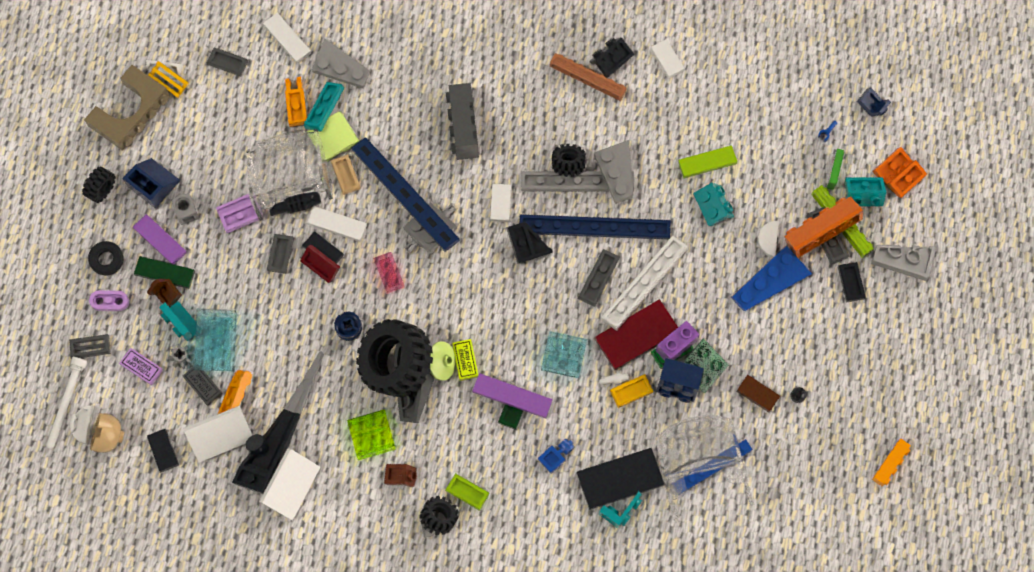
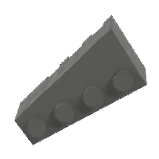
[446,83,479,160]

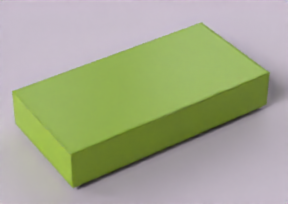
[445,473,490,511]

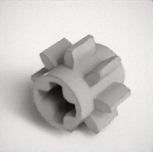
[168,344,194,369]

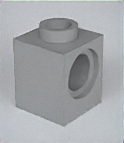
[171,193,199,225]

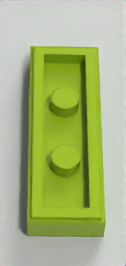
[678,145,738,178]

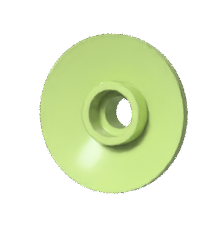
[429,341,456,381]

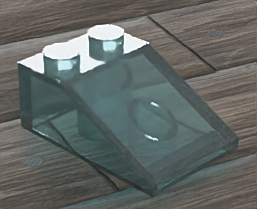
[194,308,237,371]

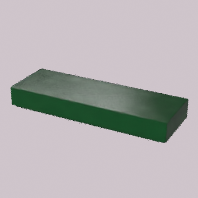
[134,256,195,289]

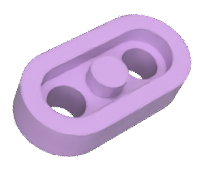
[89,290,129,311]

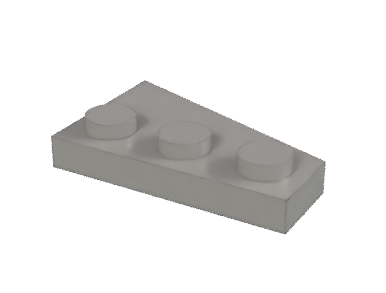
[312,38,370,89]
[594,140,633,204]
[871,245,936,281]

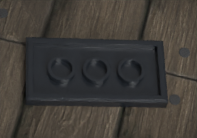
[576,447,665,510]

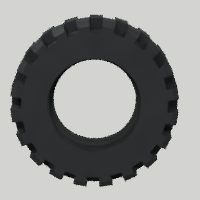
[356,319,433,397]

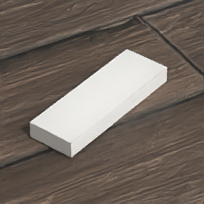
[263,13,311,64]
[307,206,367,242]

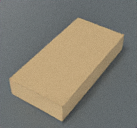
[331,155,361,195]

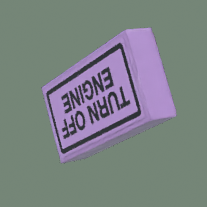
[119,348,163,385]

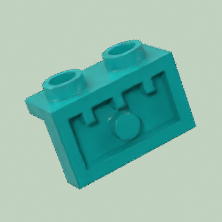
[844,177,886,206]

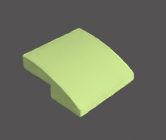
[307,112,360,162]

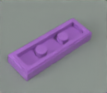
[133,214,187,264]

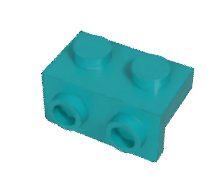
[693,182,734,227]
[159,301,202,341]

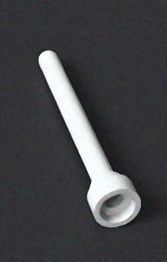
[47,357,88,449]

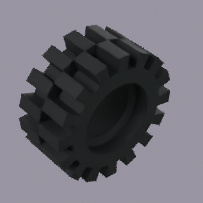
[552,144,586,177]
[82,166,116,203]
[419,496,459,535]

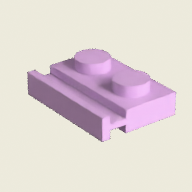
[216,193,262,233]

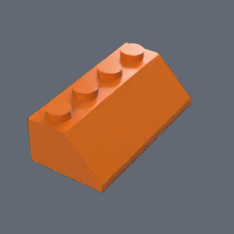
[784,196,863,258]

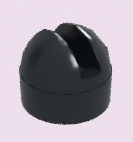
[790,387,807,403]

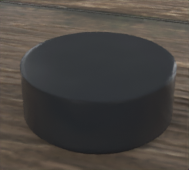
[245,434,267,455]

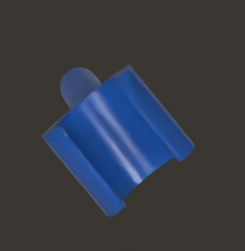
[818,121,837,142]

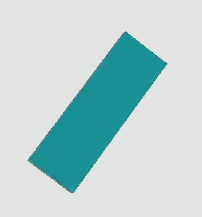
[303,82,344,132]

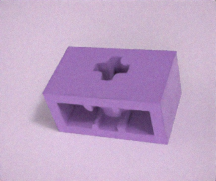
[656,320,700,361]

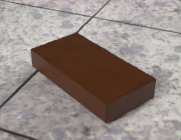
[736,374,780,413]

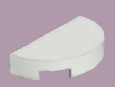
[146,60,183,81]
[757,221,779,258]
[70,405,94,445]

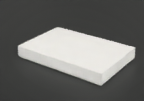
[183,406,252,463]
[259,448,320,520]

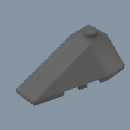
[394,342,435,423]

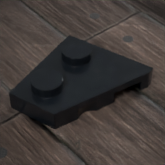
[506,222,553,264]

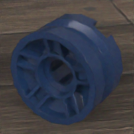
[334,311,362,341]

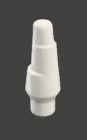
[599,373,629,385]

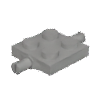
[403,202,457,254]

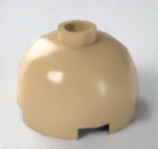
[90,413,124,453]

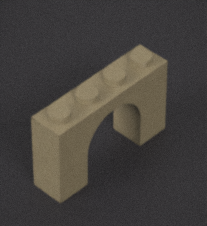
[84,65,170,151]

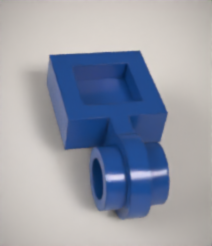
[537,438,575,474]

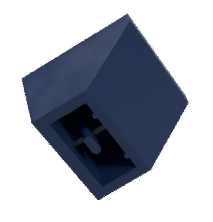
[122,158,180,208]
[656,358,704,403]

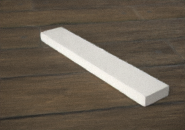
[601,236,688,331]

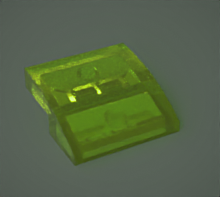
[347,409,396,460]

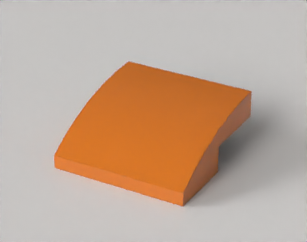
[872,147,927,198]

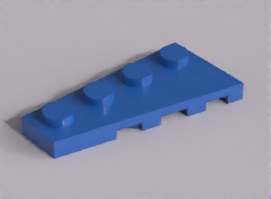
[731,246,812,311]

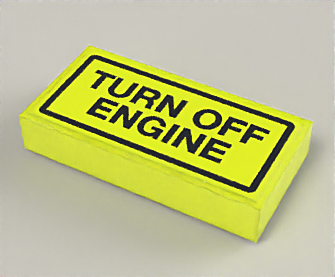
[452,339,478,381]

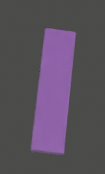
[472,373,553,419]

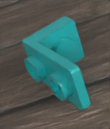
[598,492,642,528]

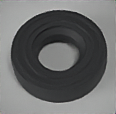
[88,241,124,276]

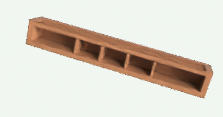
[550,53,627,101]

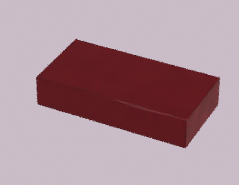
[300,245,340,283]

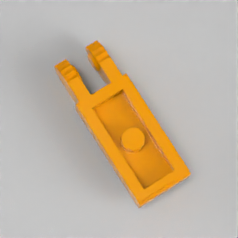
[285,77,307,127]
[218,370,253,414]

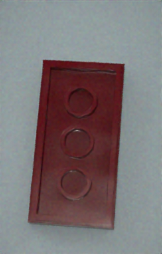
[594,299,678,370]

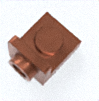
[384,464,417,487]

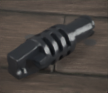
[268,192,322,216]

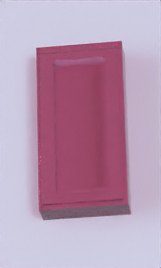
[373,252,405,294]

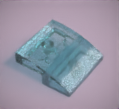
[541,331,587,379]

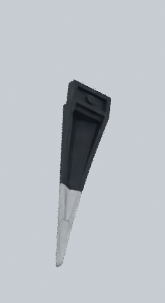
[232,351,324,494]

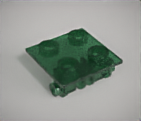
[683,338,729,393]

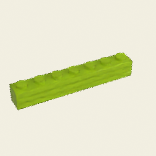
[811,185,873,258]

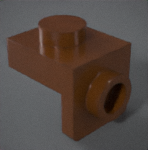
[147,279,182,307]

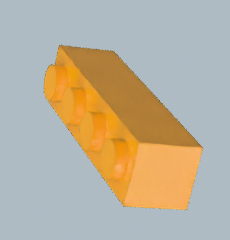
[872,438,911,486]

